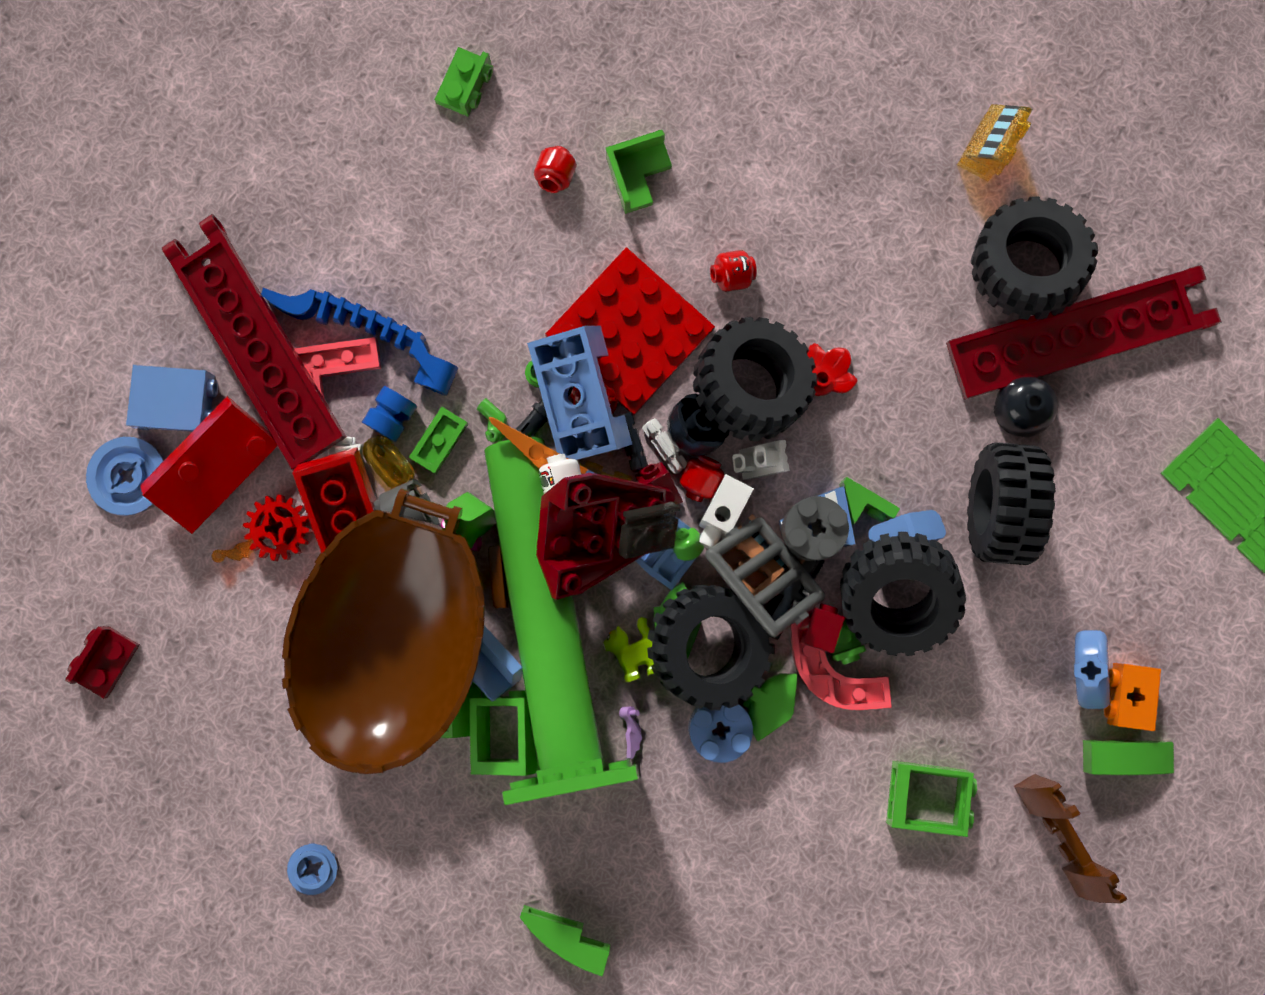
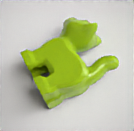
[603,617,654,683]

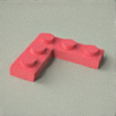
[294,337,381,398]

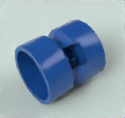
[362,386,418,443]

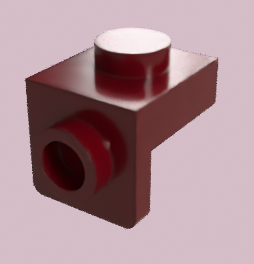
[635,462,683,511]

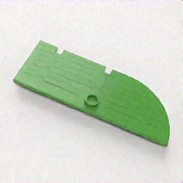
[1161,418,1265,573]

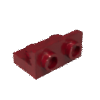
[65,626,140,699]

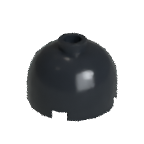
[994,377,1058,438]
[667,393,730,457]

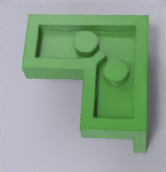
[606,130,672,214]

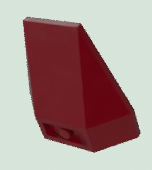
[536,473,666,600]

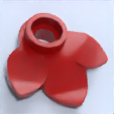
[807,343,858,396]

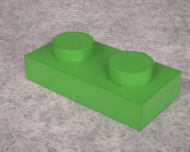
[409,406,468,474]

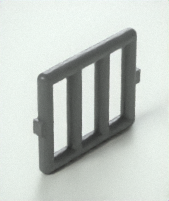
[705,517,825,637]

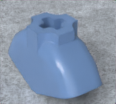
[868,510,946,542]
[1074,630,1110,709]

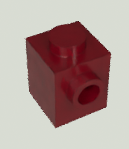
[799,603,845,653]

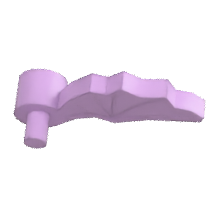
[619,706,642,759]

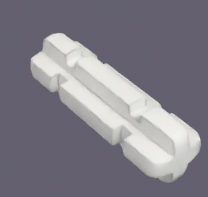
[642,418,687,474]

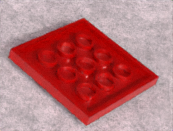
[545,247,715,415]

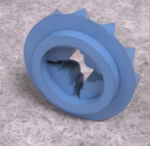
[287,843,339,895]

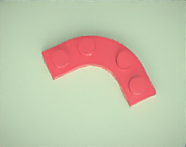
[790,623,892,710]

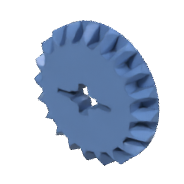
[86,437,163,516]

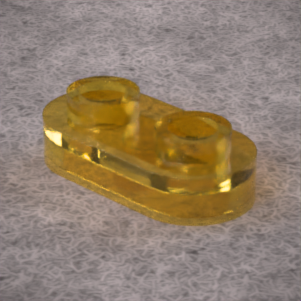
[362,435,415,489]

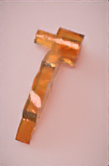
[211,540,254,563]

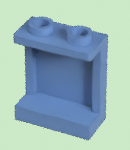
[126,365,218,432]

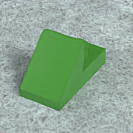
[839,477,900,525]

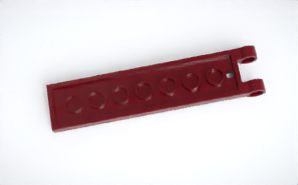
[162,214,347,470]
[946,265,1222,400]

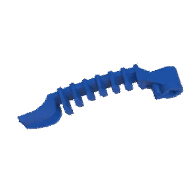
[261,288,458,396]

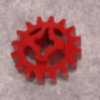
[243,494,313,562]

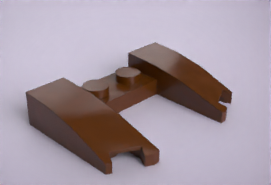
[1014,774,1128,904]

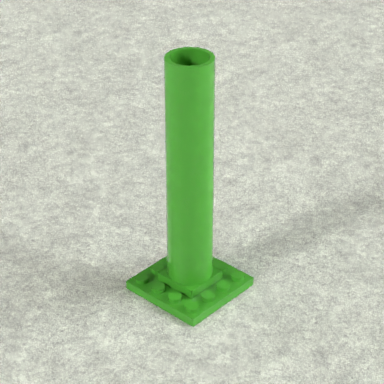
[484,437,640,805]

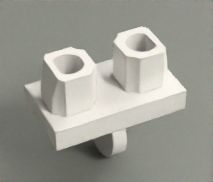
[732,440,790,480]

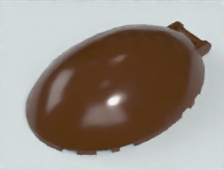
[282,488,485,774]

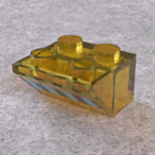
[957,104,1033,182]

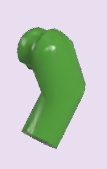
[477,398,507,443]

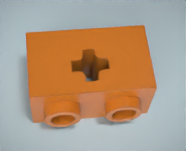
[1104,663,1161,731]

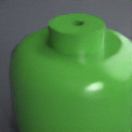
[670,527,704,561]

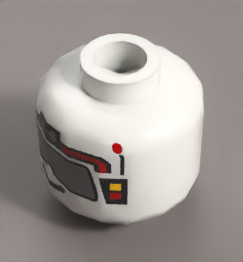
[539,454,581,494]

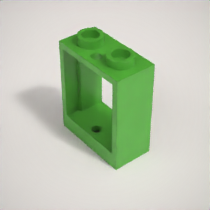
[469,690,539,776]
[886,760,977,837]

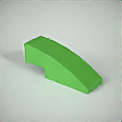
[1083,740,1174,775]
[520,905,610,977]

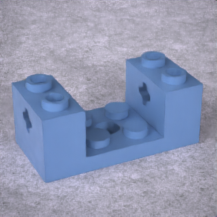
[527,326,632,460]

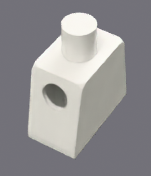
[699,474,754,549]

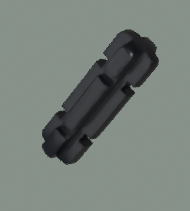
[617,413,648,472]

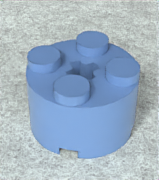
[688,704,753,763]

